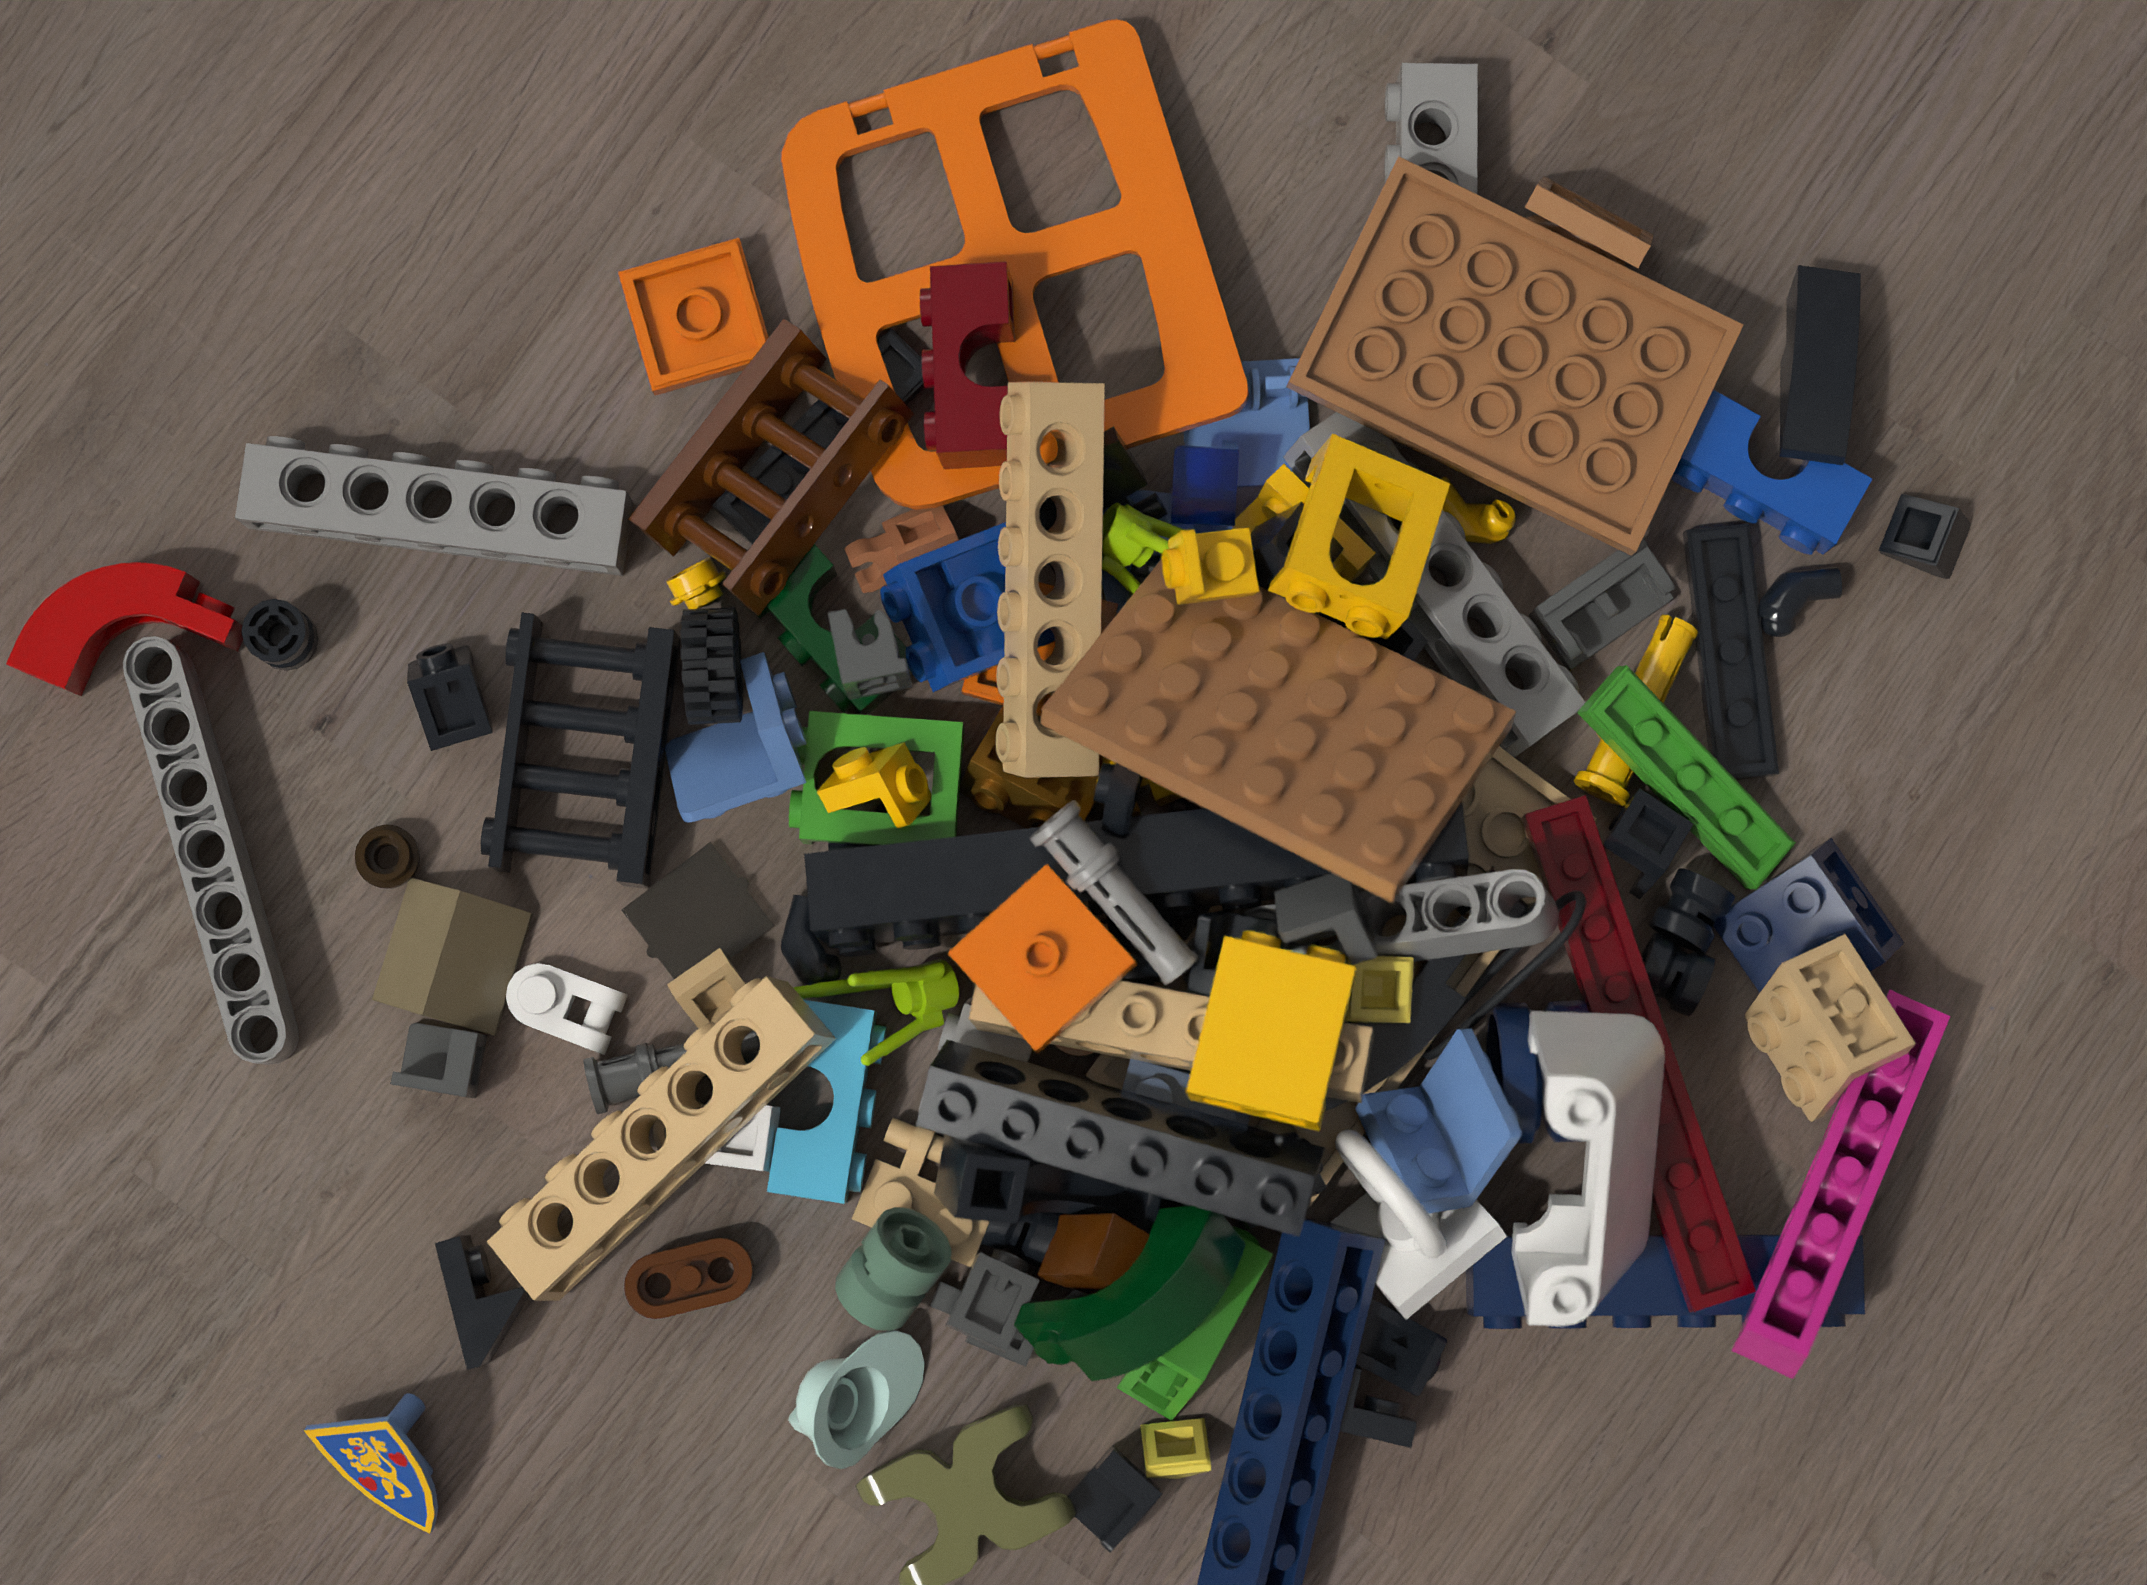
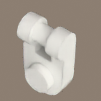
[506,963,628,1055]

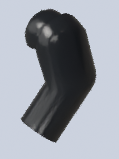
[1758,567,1842,637]
[781,894,842,985]

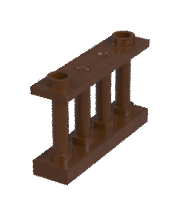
[629,319,914,616]

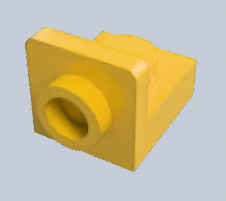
[1162,527,1259,605]

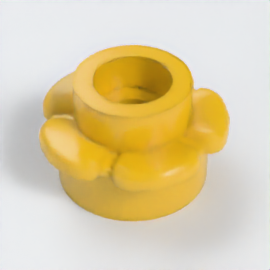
[666,557,726,609]

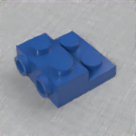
[880,522,1055,692]

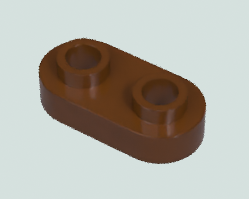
[624,1238,754,1319]

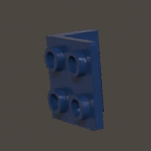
[1714,838,1905,993]

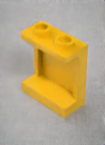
[1186,931,1357,1131]

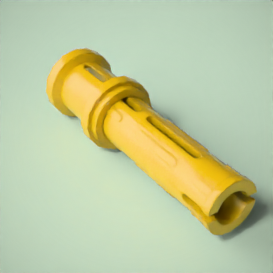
[1574,615,1698,806]

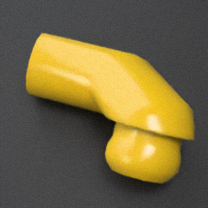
[1441,476,1516,544]

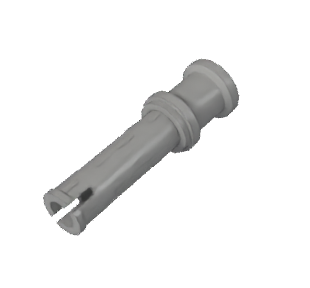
[1029,800,1198,984]

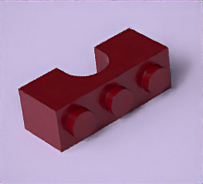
[920,261,1015,470]

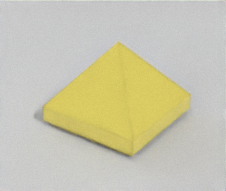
[1345,956,1414,1023]
[1140,1418,1211,1479]

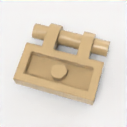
[852,1117,990,1267]

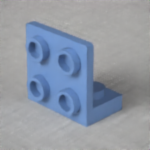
[1355,1028,1521,1213]

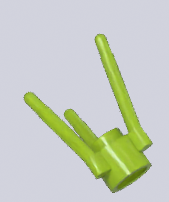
[1102,503,1186,595]
[793,959,959,1066]

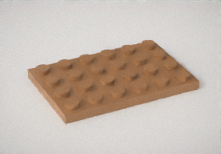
[1286,156,1743,556]
[1041,559,1516,902]

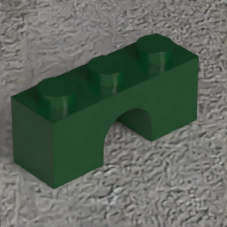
[753,544,913,715]

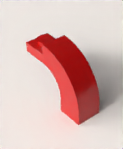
[6,562,243,696]

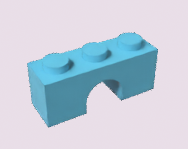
[767,1000,887,1204]

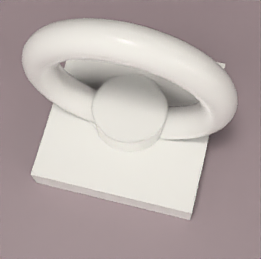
[1331,1129,1507,1320]

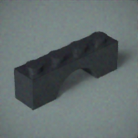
[934,1134,1192,1234]

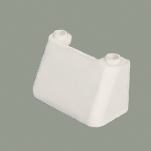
[1512,1011,1665,1326]

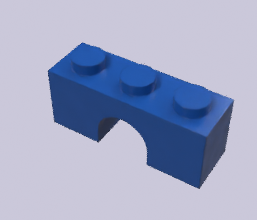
[1671,390,1872,555]

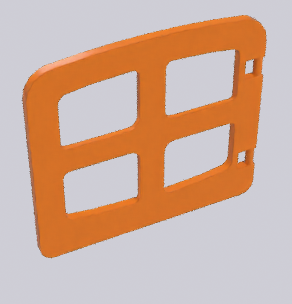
[781,19,1249,510]

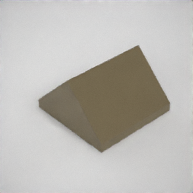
[372,878,533,1036]

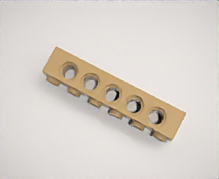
[996,382,1105,777]
[487,976,836,1301]
[969,980,1374,1103]

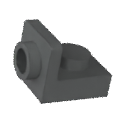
[945,1248,1039,1353]

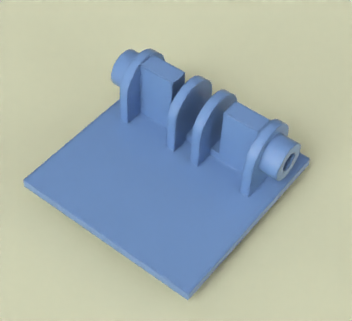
[1183,358,1310,490]

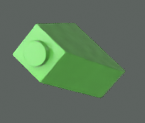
[1117,1226,1273,1421]

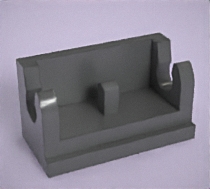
[1529,538,1675,671]
[828,609,912,700]

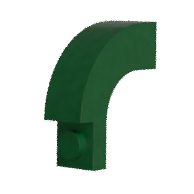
[1014,1206,1246,1381]

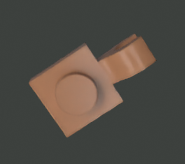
[844,506,959,593]

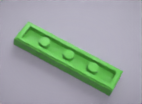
[1577,665,1796,889]

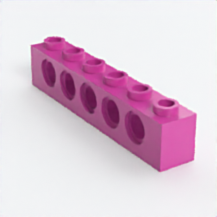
[1731,990,1951,1379]

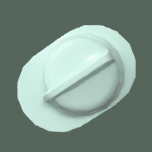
[788,1330,925,1469]

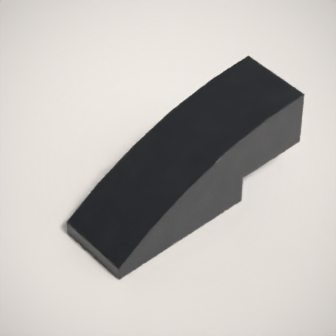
[1779,265,1861,465]

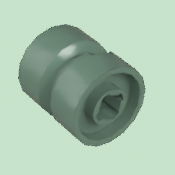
[835,1207,952,1331]

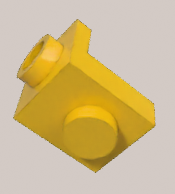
[817,742,932,828]

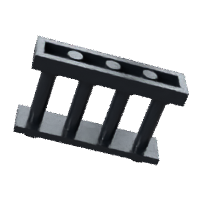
[480,612,681,889]

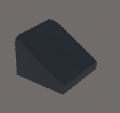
[1878,493,1970,579]

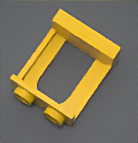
[1268,433,1450,640]

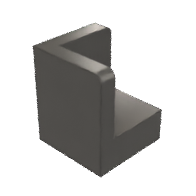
[1274,873,1377,965]
[390,1023,488,1098]

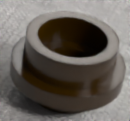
[355,825,420,889]

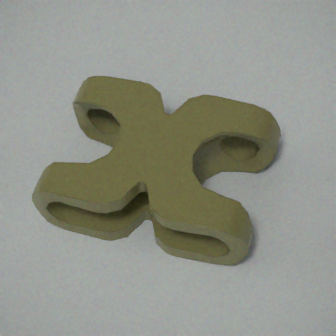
[855,1404,1077,1585]

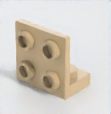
[1745,934,1916,1122]

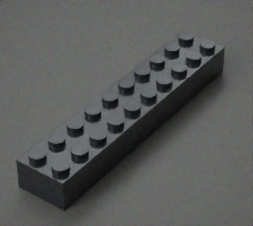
[804,801,1469,957]

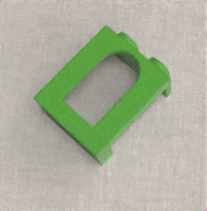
[789,711,965,846]

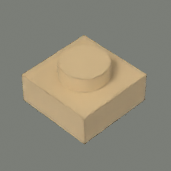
[667,948,747,1029]

